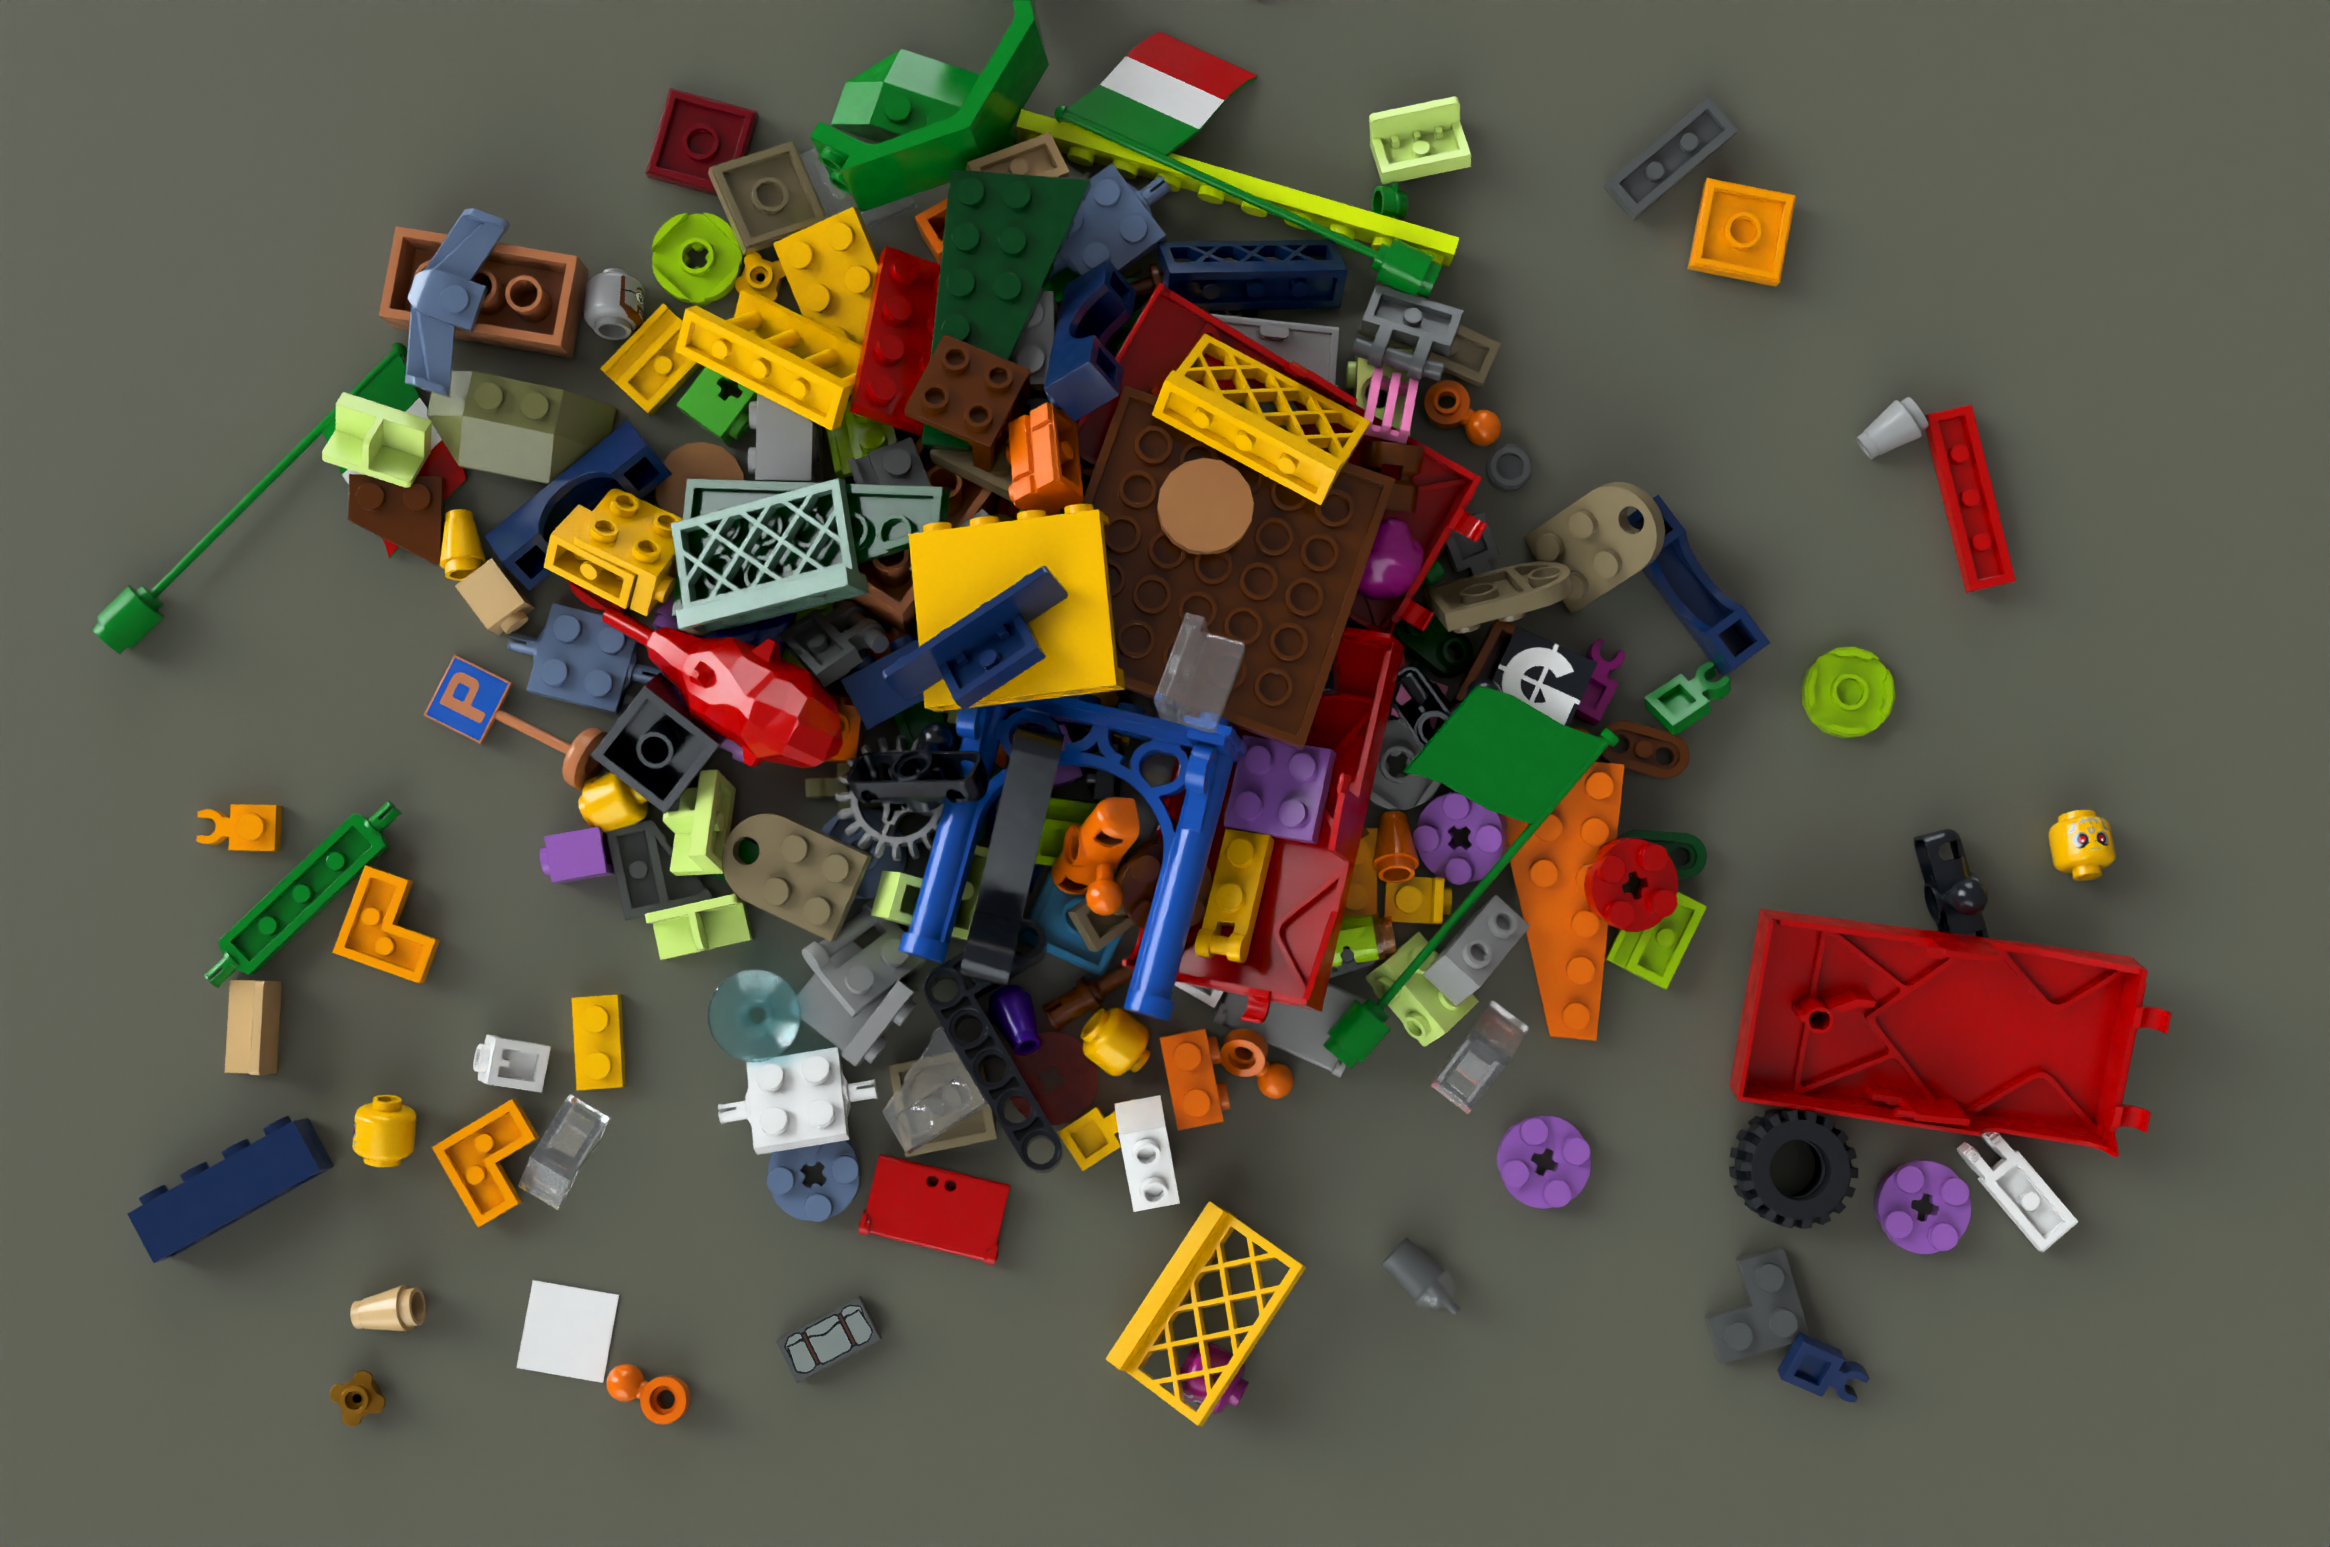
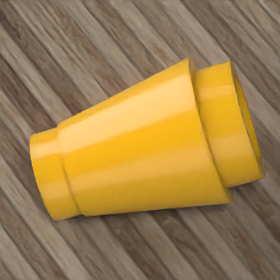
[440,509,487,581]

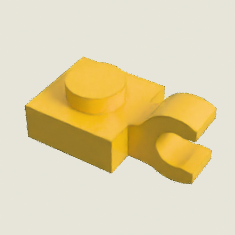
[1057,1099,1133,1171]

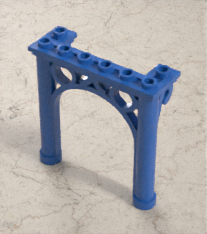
[898,694,1247,1021]

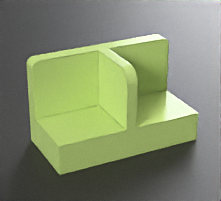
[322,392,432,488]
[662,770,736,876]
[645,894,753,960]

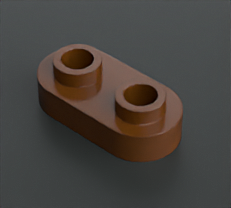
[1598,720,1690,780]

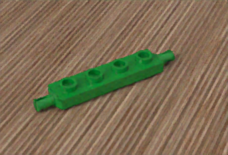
[204,800,402,988]

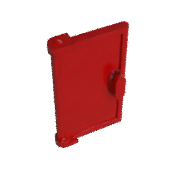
[858,1154,1010,1266]

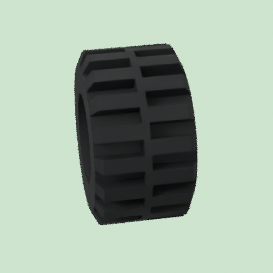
[1729,1108,1859,1229]

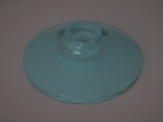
[708,969,801,1062]

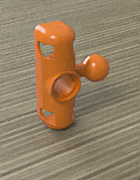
[1051,797,1140,916]

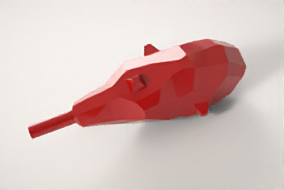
[602,606,843,768]

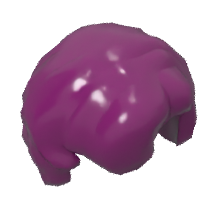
[1358,517,1424,600]

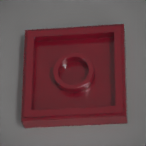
[645,88,759,196]

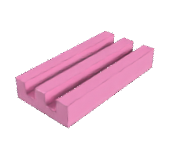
[1364,367,1419,444]

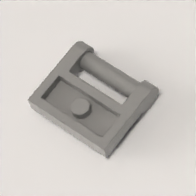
[802,898,926,1018]

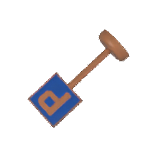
[423,654,608,790]

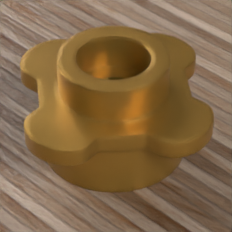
[330,1370,386,1427]

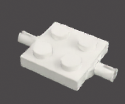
[718,1047,878,1155]

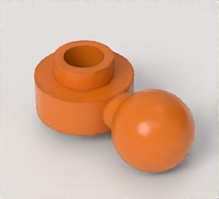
[1424,380,1501,446]
[1220,1029,1294,1099]
[606,1364,691,1425]

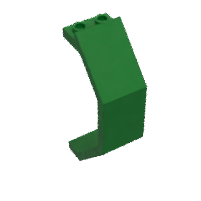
[810,0,1049,212]

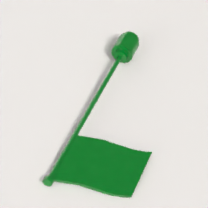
[1323,685,1620,1069]

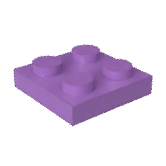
[1224,735,1337,845]

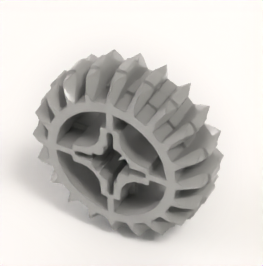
[835,735,944,862]

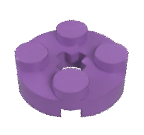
[1413,792,1508,885]
[1496,1114,1591,1209]
[1874,1159,1971,1254]

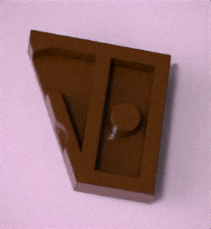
[348,474,446,566]

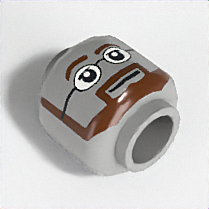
[584,268,645,340]

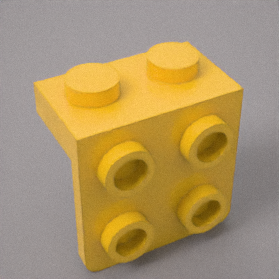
[573,489,682,617]

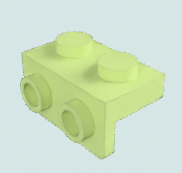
[1369,96,1471,185]
[1365,931,1479,1047]

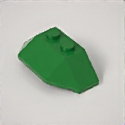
[831,49,1016,151]

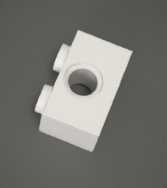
[1114,1095,1180,1212]

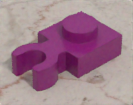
[1574,638,1625,726]

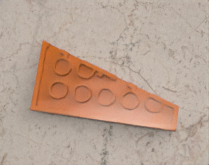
[1504,762,1624,1041]

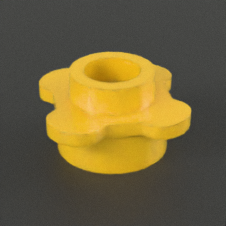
[735,252,786,301]

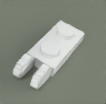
[1957,1132,2078,1252]

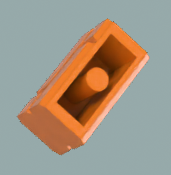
[1005,402,1084,516]

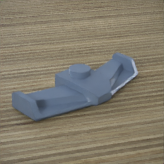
[405,208,510,398]

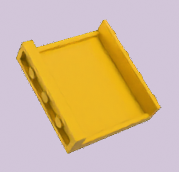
[908,504,1125,712]

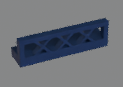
[1157,239,1348,311]

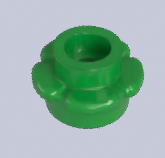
[1372,182,1408,220]

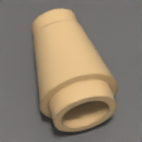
[350,1284,426,1332]

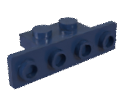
[882,566,1068,711]

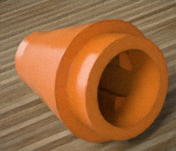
[1373,811,1419,883]

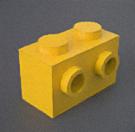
[544,504,638,609]

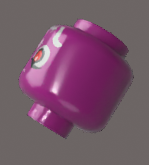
[1180,1343,1249,1414]

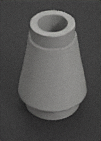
[1856,397,1929,460]

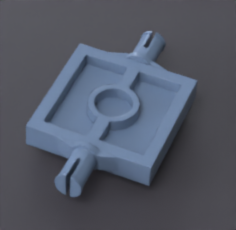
[1049,163,1171,280]
[507,603,664,715]

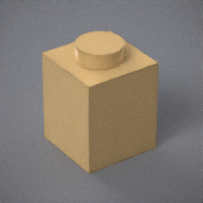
[455,558,535,635]

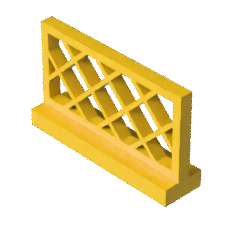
[1152,334,1371,505]
[1106,1201,1306,1427]

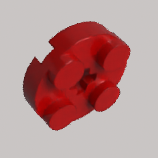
[1584,837,1678,932]

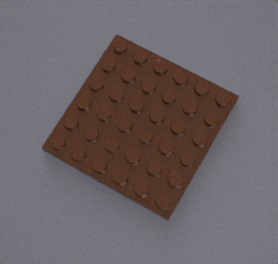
[1082,385,1396,750]

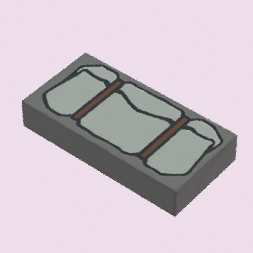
[776,1296,882,1383]

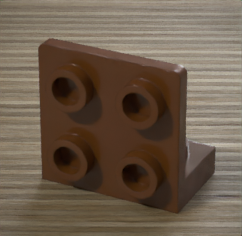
[905,335,1030,473]

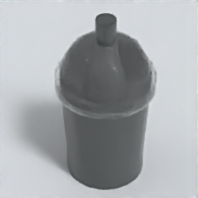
[1381,1237,1461,1315]

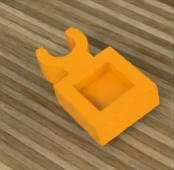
[196,804,282,852]

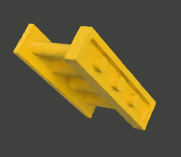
[675,288,862,431]

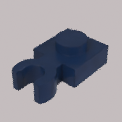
[1777,1333,1869,1402]

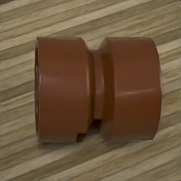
[1360,440,1424,513]

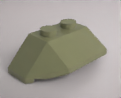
[427,371,617,485]

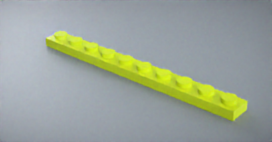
[1016,109,1459,267]

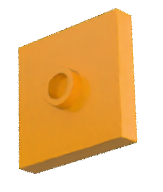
[1687,178,1796,287]

